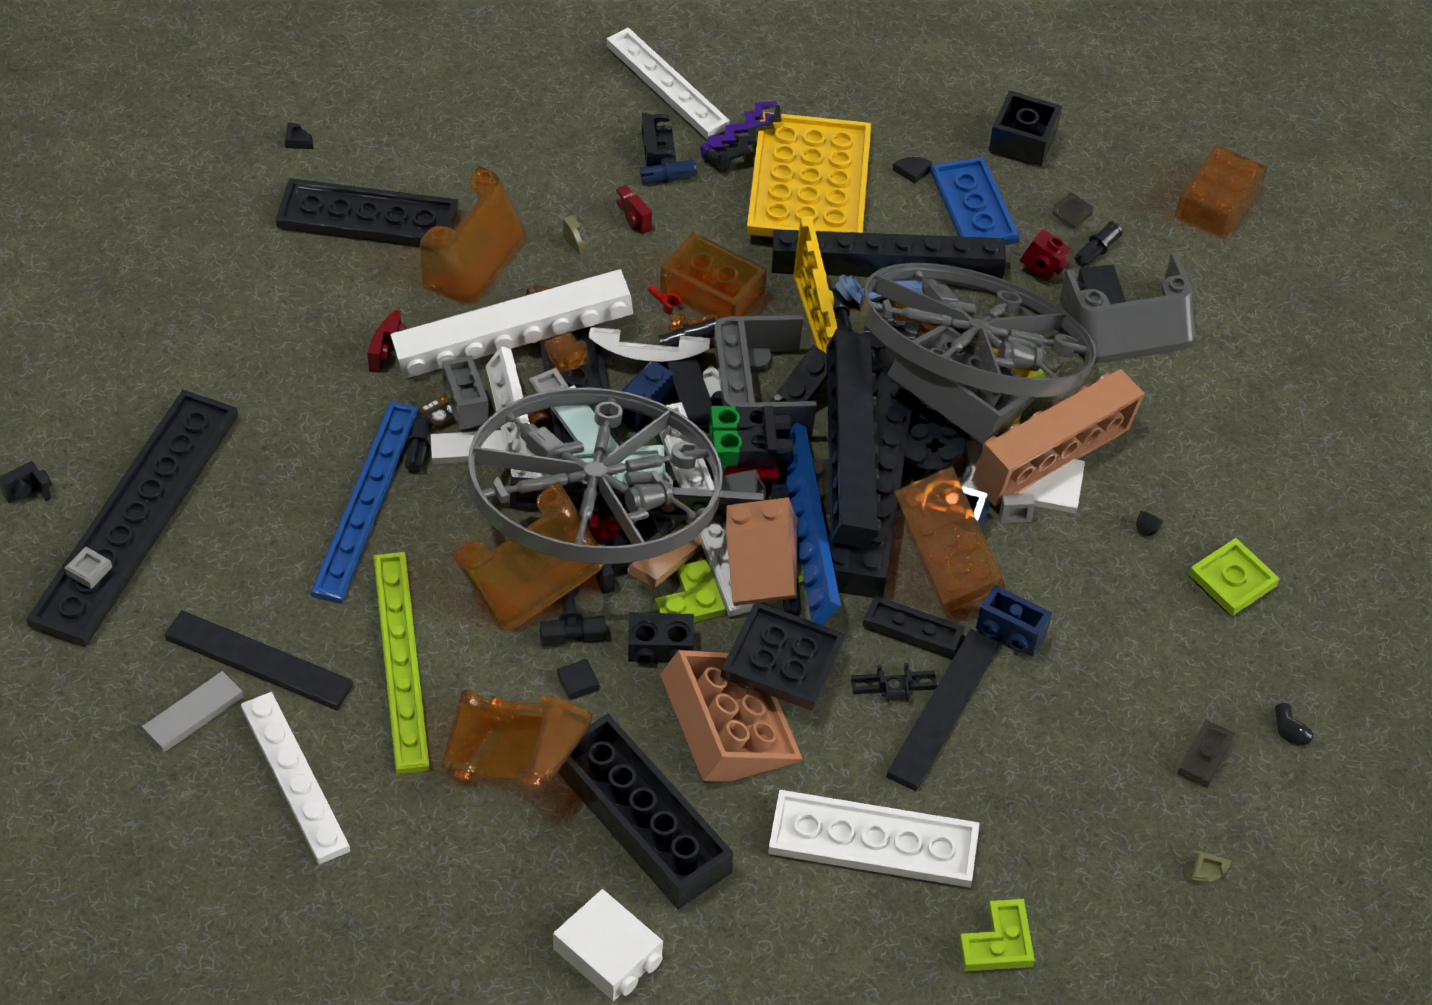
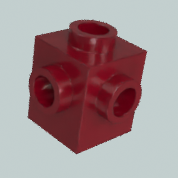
[1019,229,1071,281]

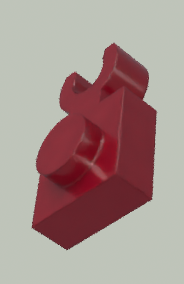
[616,185,652,234]

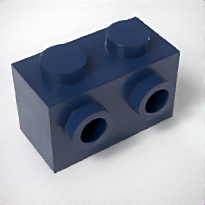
[976,585,1052,657]

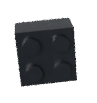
[989,90,1062,166]

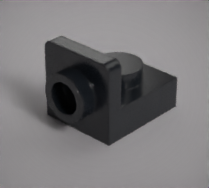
[0,461,52,503]

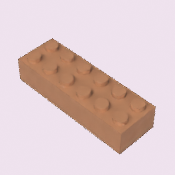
[971,369,1145,506]

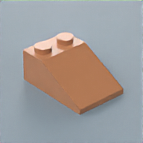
[726,497,798,606]

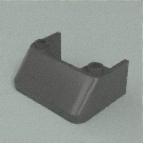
[1060,252,1196,363]
[714,315,817,438]

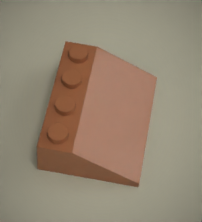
[660,650,803,781]

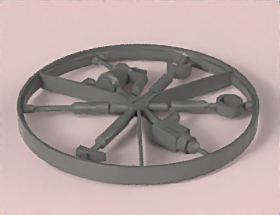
[860,263,1096,397]
[467,388,723,564]

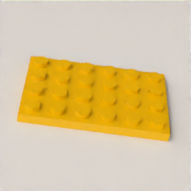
[746,112,871,237]

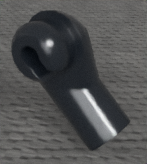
[1275,703,1313,745]

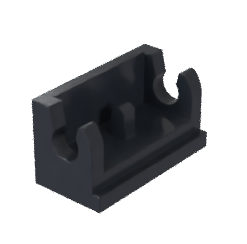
[641,112,677,167]

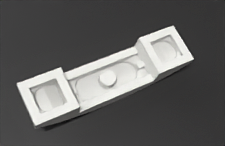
[589,327,710,361]

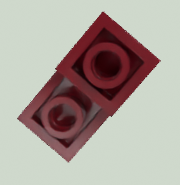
[367,310,406,373]

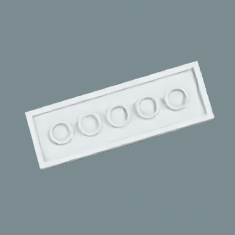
[768,790,980,888]

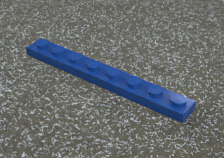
[780,423,841,625]

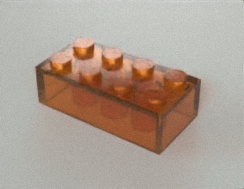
[895,466,1006,613]

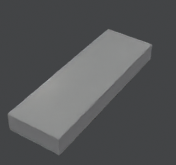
[142,671,244,753]

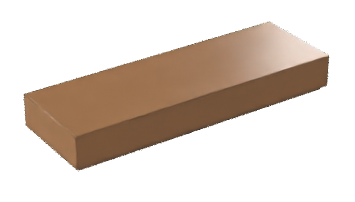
[628,524,703,588]

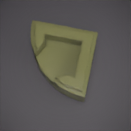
[563,215,588,255]
[1190,851,1231,886]

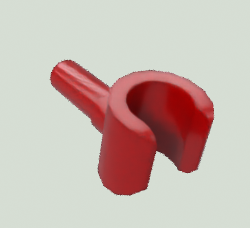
[648,285,682,315]

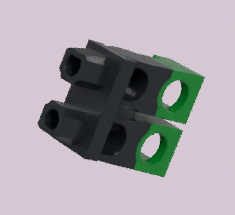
[709,406,793,472]

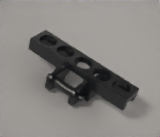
[851,663,937,702]

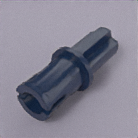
[640,159,697,185]

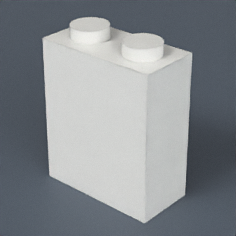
[553,889,663,1002]

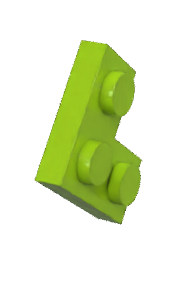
[655,559,726,623]
[959,899,1035,971]

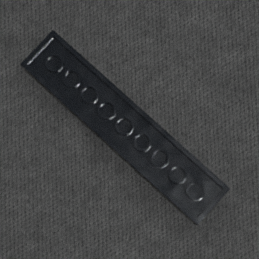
[26,389,238,647]

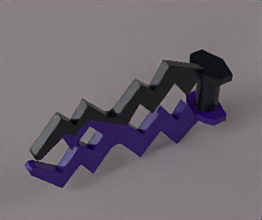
[701,101,782,172]

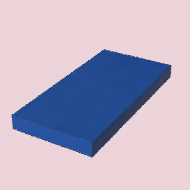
[930,157,1020,245]

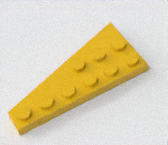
[793,216,838,353]

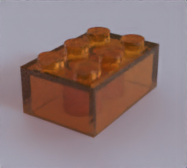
[1175,144,1267,240]
[660,232,767,320]

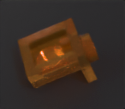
[544,331,587,374]

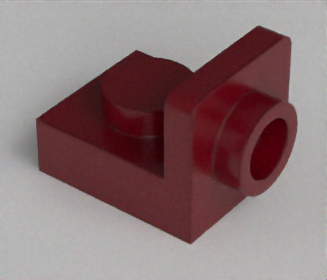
[588,514,624,545]

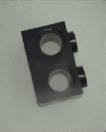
[628,612,694,665]

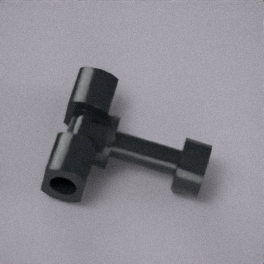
[539,574,607,646]

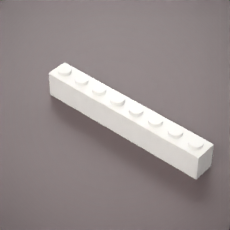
[391,269,634,379]

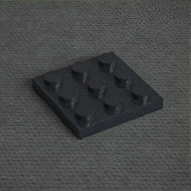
[720,601,846,711]

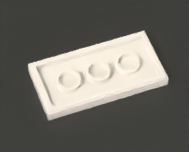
[956,439,1085,514]

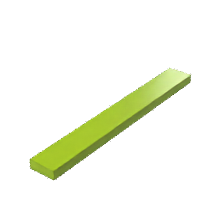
[373,552,430,775]

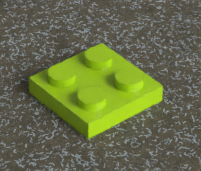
[1189,538,1280,616]

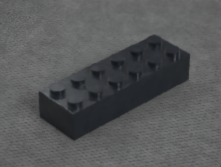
[554,713,734,909]

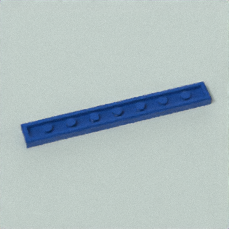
[311,401,420,604]

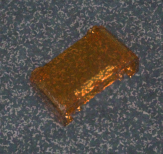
[420,166,526,305]
[451,482,604,630]
[441,690,593,788]

